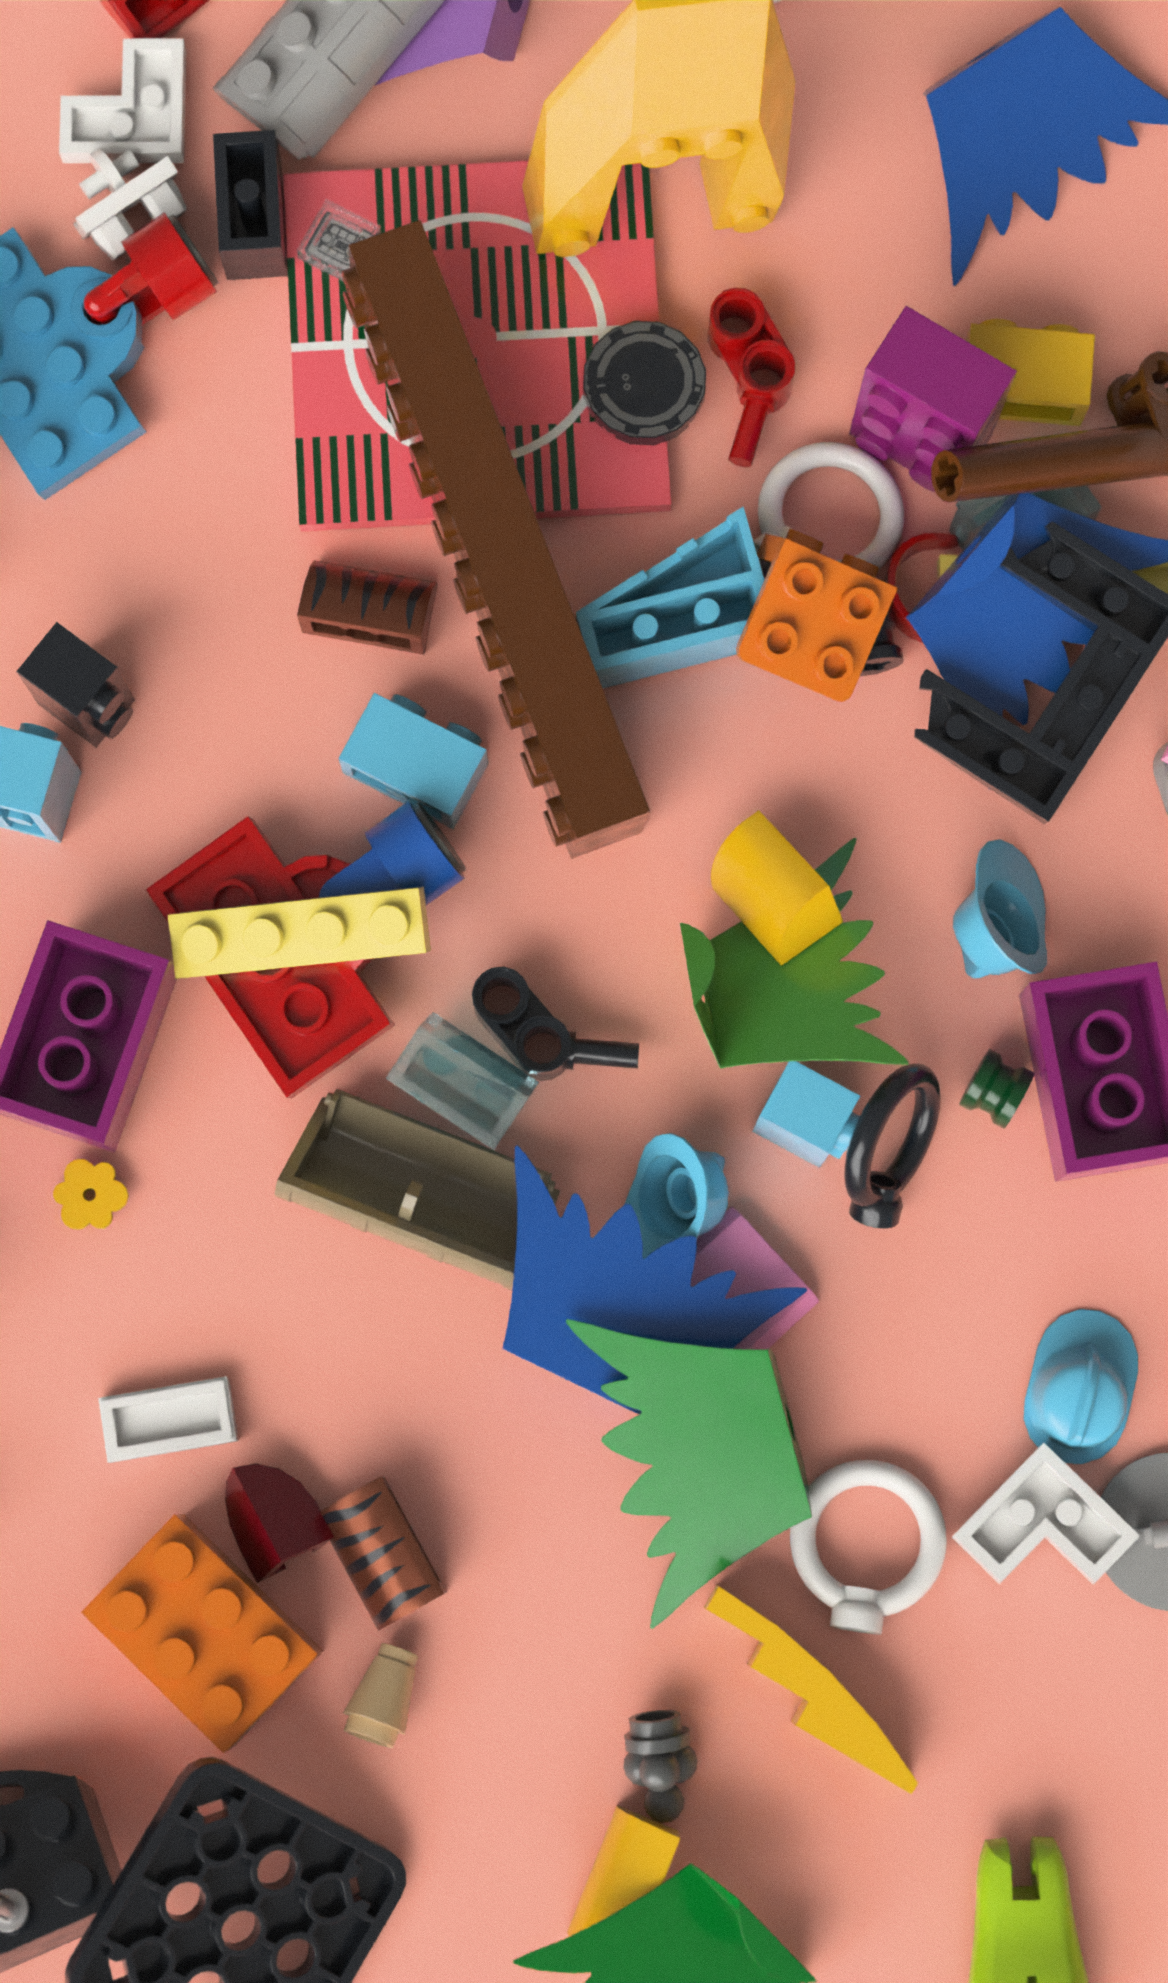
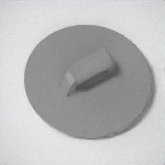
[1101,1453,1168,1611]

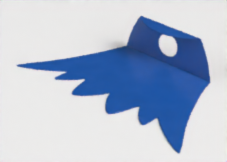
[923,7,1168,286]
[906,493,1168,789]
[502,1145,807,1415]

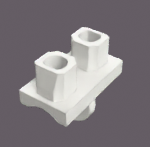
[73,148,187,261]

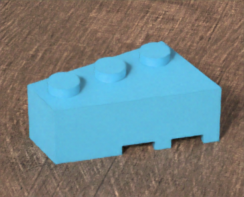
[576,506,764,689]

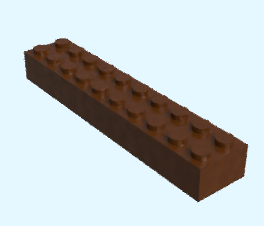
[342,220,650,859]

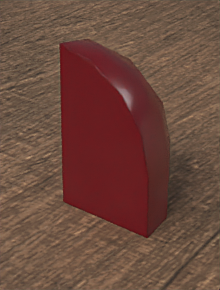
[225,1463,334,1583]

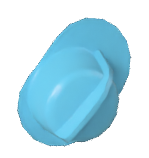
[953,839,1047,979]
[624,1133,729,1259]
[1023,1309,1138,1464]

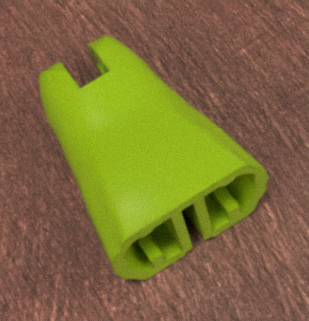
[968,1836,1089,1983]

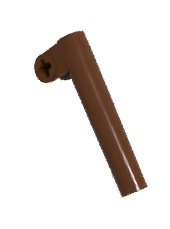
[931,351,1168,502]

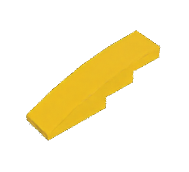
[703,1585,918,1795]

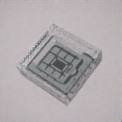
[297,199,381,281]

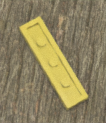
[168,886,431,979]

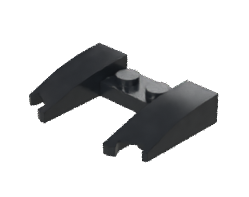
[914,521,1168,824]

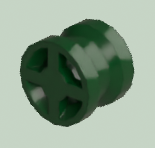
[959,1048,1035,1129]

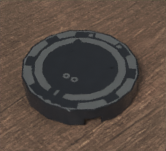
[583,321,706,445]

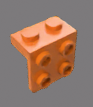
[736,529,898,702]

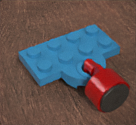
[0,212,219,500]

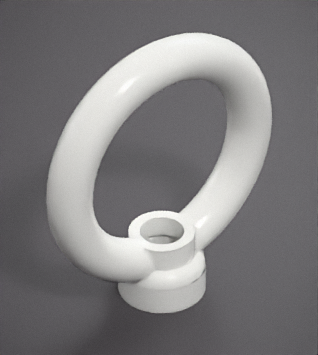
[753,442,904,576]
[790,1459,947,1635]

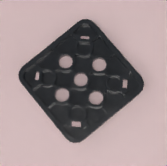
[65,1757,406,1983]

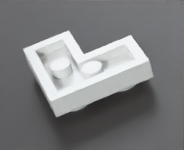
[59,38,187,163]
[952,1442,1140,1584]

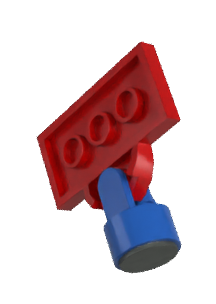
[146,801,466,1099]

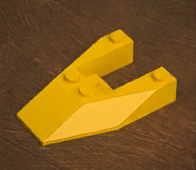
[522,0,796,257]

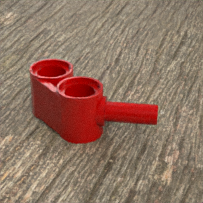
[707,287,796,467]

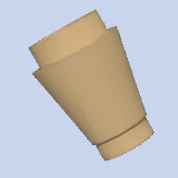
[343,1643,418,1748]

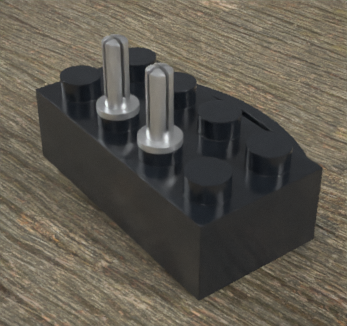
[0,1770,122,1973]

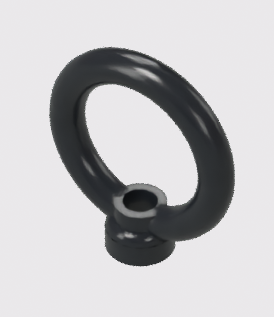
[844,1063,941,1229]

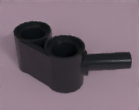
[472,967,640,1081]

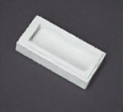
[98,1376,239,1463]

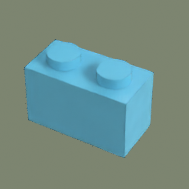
[338,693,488,829]
[0,723,82,843]
[752,1061,860,1168]

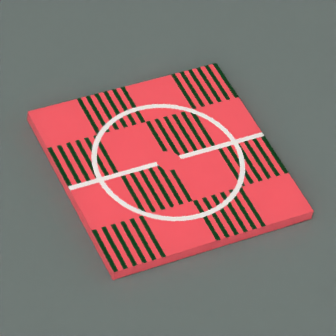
[283,161,671,532]

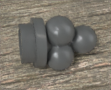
[623,1710,698,1823]

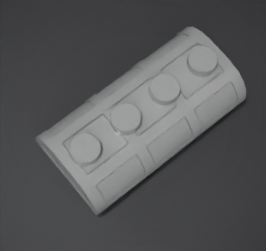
[213,0,445,161]

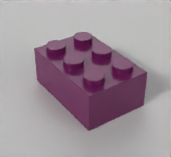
[849,305,1017,492]
[0,920,177,1153]
[1019,961,1168,1182]

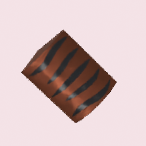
[297,560,438,655]
[320,1476,447,1631]

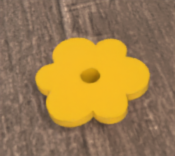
[53,1159,129,1230]

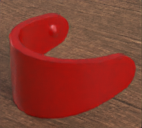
[884,533,959,643]

